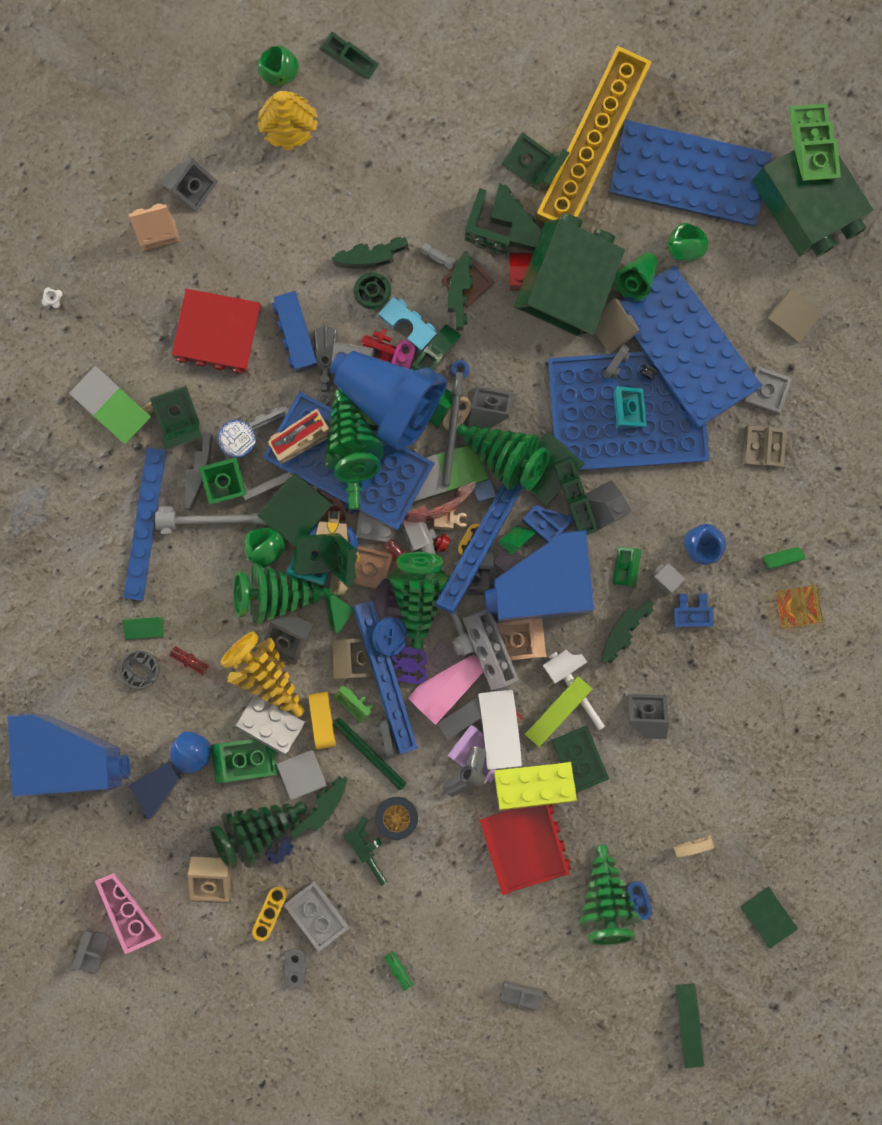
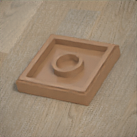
[354,545,393,592]

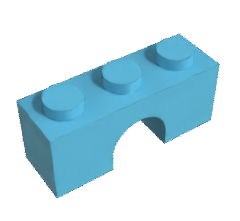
[379,297,437,353]

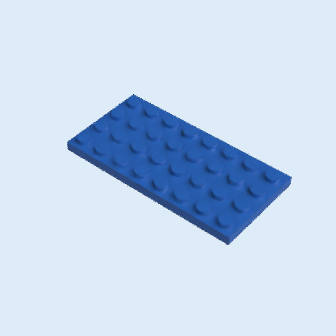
[608,120,772,227]
[619,265,762,429]
[263,391,435,531]

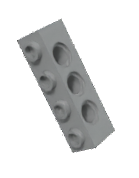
[462,609,519,690]

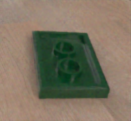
[551,725,609,793]

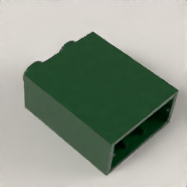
[752,149,874,257]
[514,214,625,337]

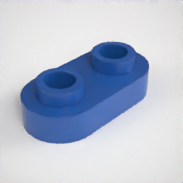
[626,881,652,920]

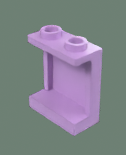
[448,725,496,784]

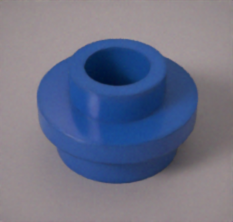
[450,360,469,379]

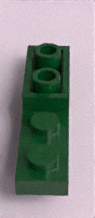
[332,237,409,269]
[448,251,473,331]
[411,324,461,371]
[601,599,655,664]
[290,776,348,839]

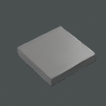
[744,366,793,415]
[277,750,327,800]

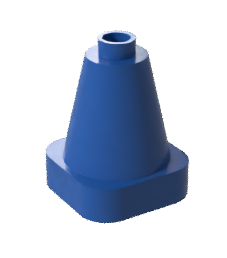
[330,351,448,450]

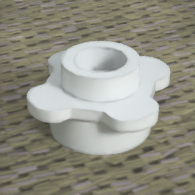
[41,288,63,308]

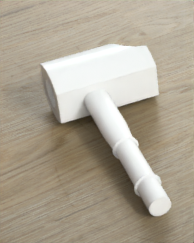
[542,650,605,730]

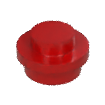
[434,533,450,552]

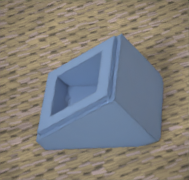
[472,479,496,503]

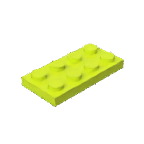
[494,762,577,811]

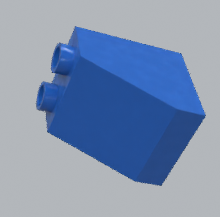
[484,531,594,623]
[7,714,130,796]

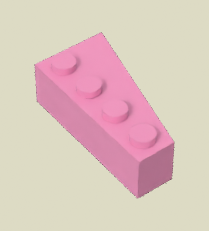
[95,873,162,954]

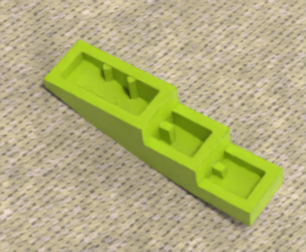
[524,676,592,748]

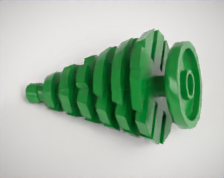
[325,389,384,483]
[456,424,550,491]
[388,552,451,649]
[233,563,331,625]
[579,844,641,945]

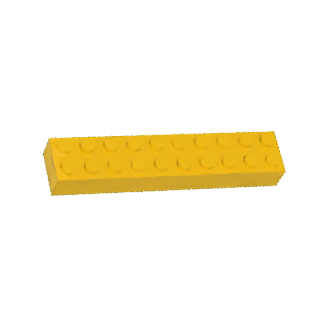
[536,46,652,223]

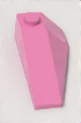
[408,654,484,725]

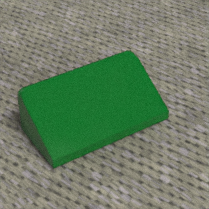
[499,525,536,555]
[613,546,641,588]
[762,547,806,570]
[123,617,164,640]

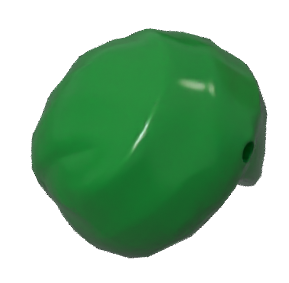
[258,45,299,86]
[667,223,708,262]
[244,527,285,568]

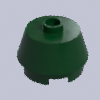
[353,272,392,310]

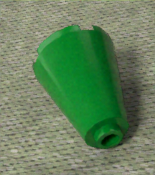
[615,252,658,301]

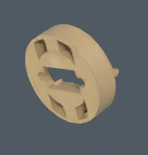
[674,835,714,857]

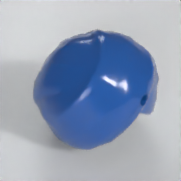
[684,524,726,565]
[170,731,211,774]

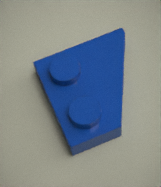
[522,505,573,543]

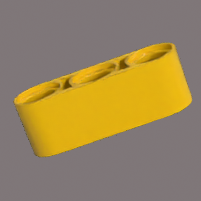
[308,691,336,750]
[252,886,287,941]

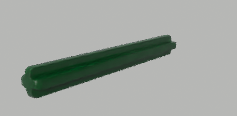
[333,718,406,790]

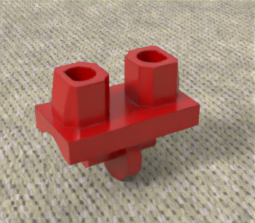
[361,329,396,362]

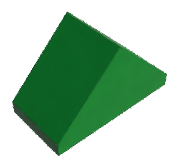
[429,388,453,428]
[324,591,354,633]

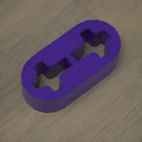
[391,647,427,667]
[393,664,427,684]

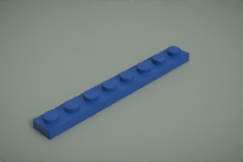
[123,448,167,601]
[436,484,522,614]
[353,600,418,754]

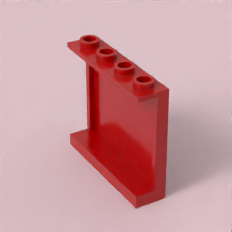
[172,288,262,374]
[479,805,572,896]

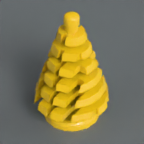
[258,91,318,150]
[220,631,305,717]

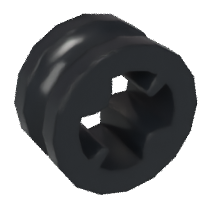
[639,364,658,381]

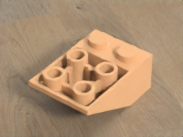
[129,204,180,251]

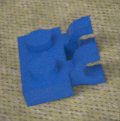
[673,594,713,627]

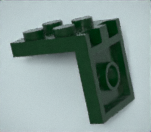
[501,132,569,190]
[465,188,511,255]
[150,385,202,449]
[293,533,358,587]

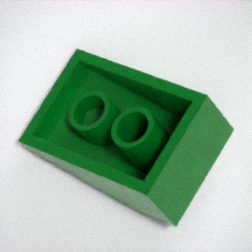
[211,739,278,783]

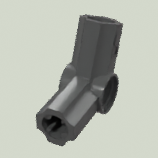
[444,747,486,797]

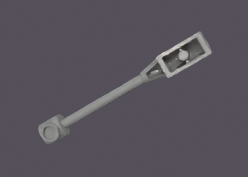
[155,507,269,535]
[401,508,475,656]

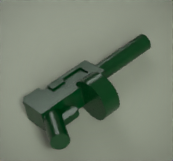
[344,816,387,886]

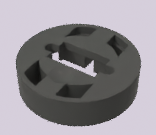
[120,650,159,689]

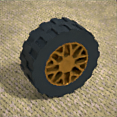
[375,797,418,840]

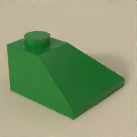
[199,457,247,504]

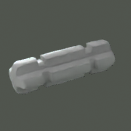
[421,243,456,269]

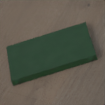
[740,887,798,948]

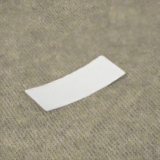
[479,690,522,769]

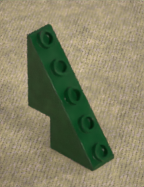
[490,183,543,252]

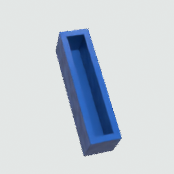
[272,291,318,373]

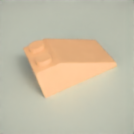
[496,619,546,661]

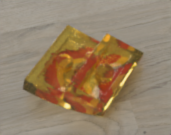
[776,584,823,629]

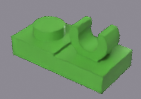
[333,685,373,723]

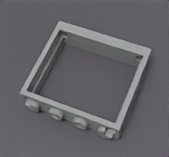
[217,406,292,502]

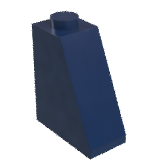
[129,762,182,819]

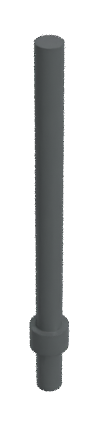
[442,373,463,486]

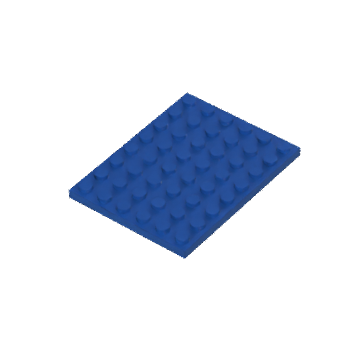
[548,352,709,471]

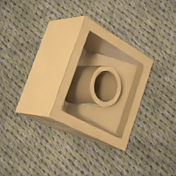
[188,857,231,902]

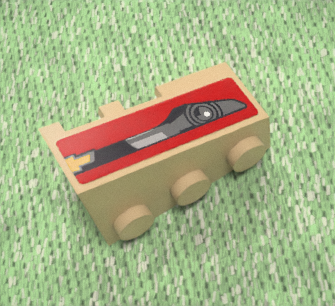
[268,409,331,464]

